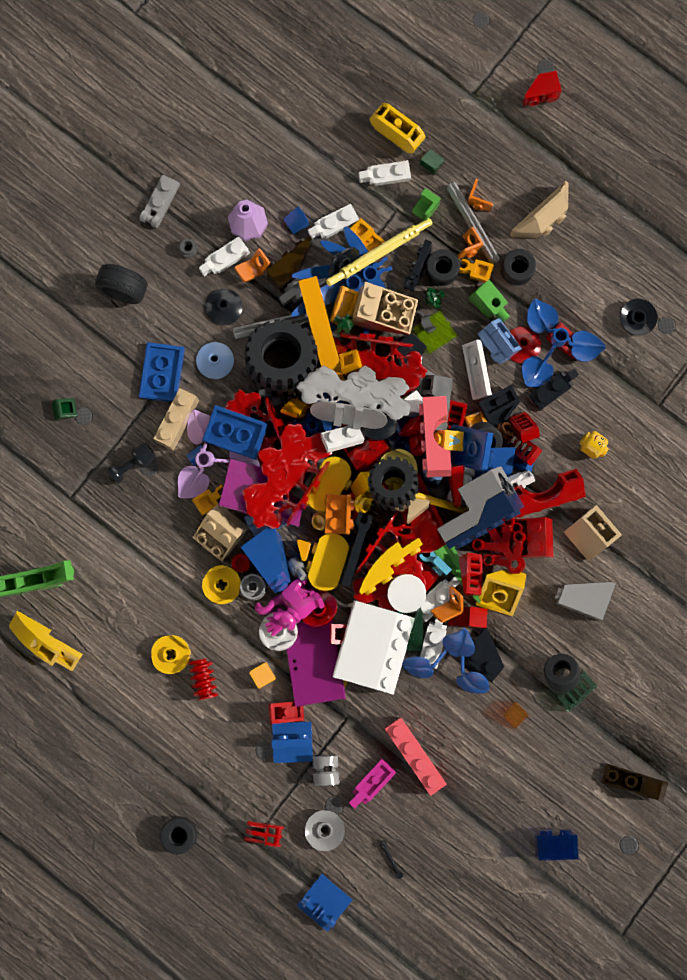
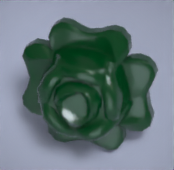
[425,287,445,308]
[333,314,353,334]

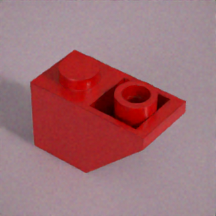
[522,70,562,106]

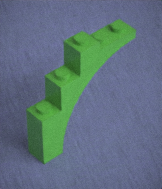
[0,560,74,598]

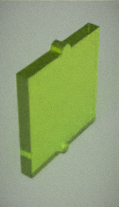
[413,311,457,354]

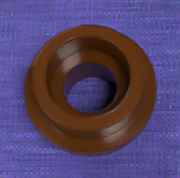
[496,422,514,441]

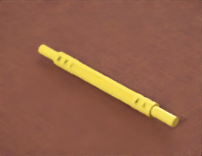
[326,219,432,286]

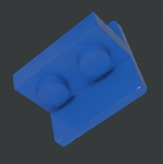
[272,722,313,763]

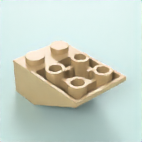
[352,282,418,335]

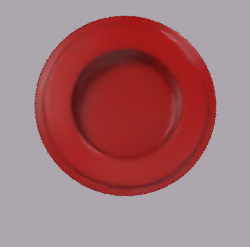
[231,554,251,573]

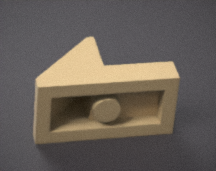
[395,499,429,524]

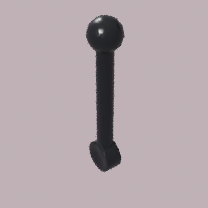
[379,840,403,879]

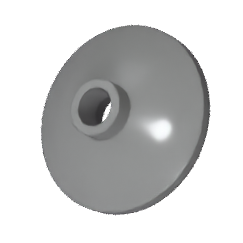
[305,810,345,851]

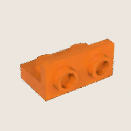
[324,494,354,534]

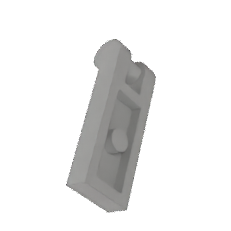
[139,175,180,228]

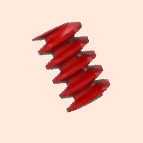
[188,658,218,701]

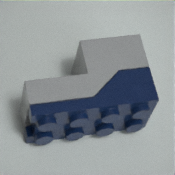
[438,467,524,549]

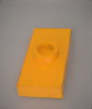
[329,286,359,325]

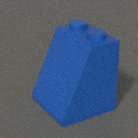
[241,527,291,593]

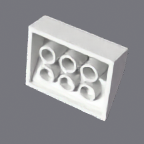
[332,601,415,694]

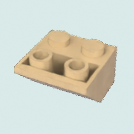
[193,505,249,562]
[563,505,622,561]

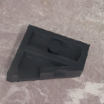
[478,385,520,427]
[464,628,504,682]

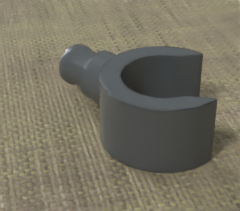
[417,311,437,334]

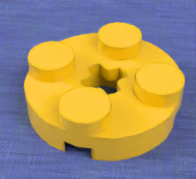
[202,565,241,604]
[151,635,191,674]

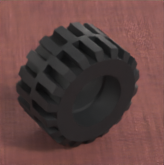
[368,456,419,511]

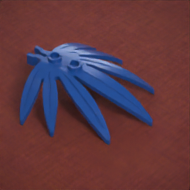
[291,226,392,333]

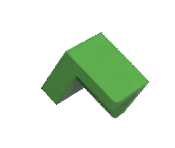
[412,188,441,220]

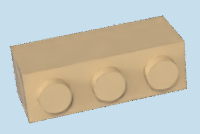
[153,388,199,451]

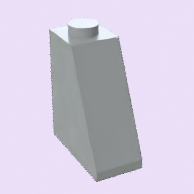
[554,582,616,621]

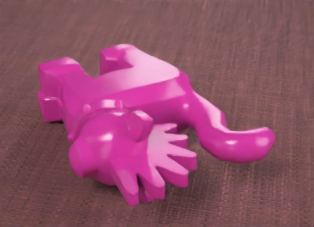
[255,577,325,637]

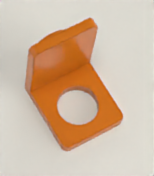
[468,179,493,212]
[457,227,484,259]
[234,248,270,282]
[431,586,463,623]

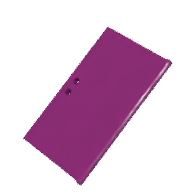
[218,459,305,527]
[287,619,346,707]

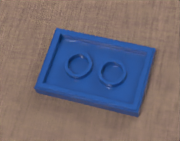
[139,342,185,402]
[202,405,269,460]
[450,425,493,472]

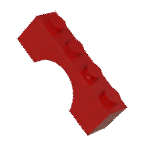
[513,468,586,518]

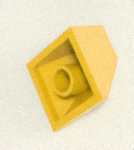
[476,569,526,617]

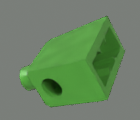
[468,279,510,322]

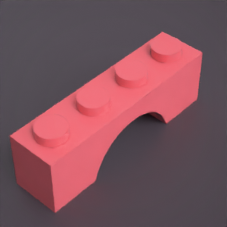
[419,396,451,477]
[384,717,447,796]

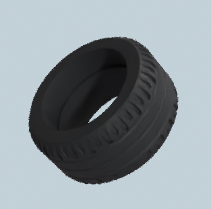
[95,264,148,304]

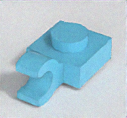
[419,551,452,577]

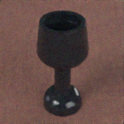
[108,442,157,484]

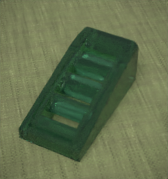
[406,608,423,651]
[555,671,597,712]

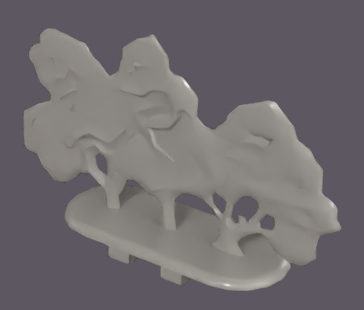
[296,365,410,430]

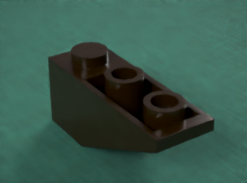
[266,236,312,292]
[601,763,669,802]

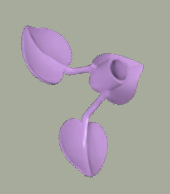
[178,410,260,498]

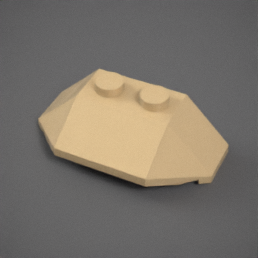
[510,181,568,239]

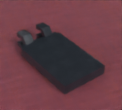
[342,512,372,589]

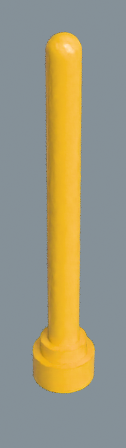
[388,481,469,514]

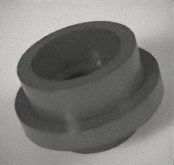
[179,239,197,258]

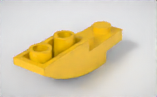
[359,538,423,595]
[9,611,83,671]

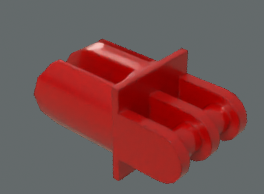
[244,821,284,847]

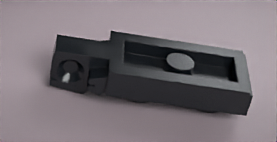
[403,239,433,292]
[528,368,579,411]

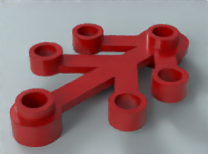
[472,518,526,574]

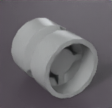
[240,574,267,601]
[313,755,339,786]

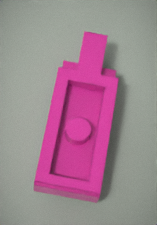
[349,759,396,809]

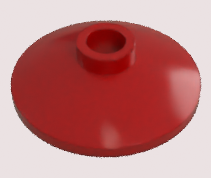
[510,327,541,364]
[302,591,337,627]

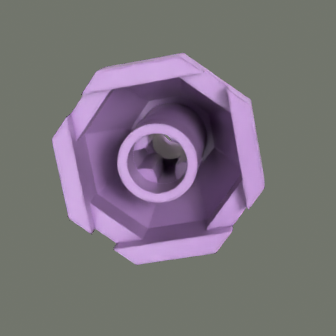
[228,200,268,241]

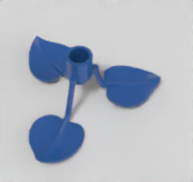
[522,299,606,387]
[402,628,490,694]

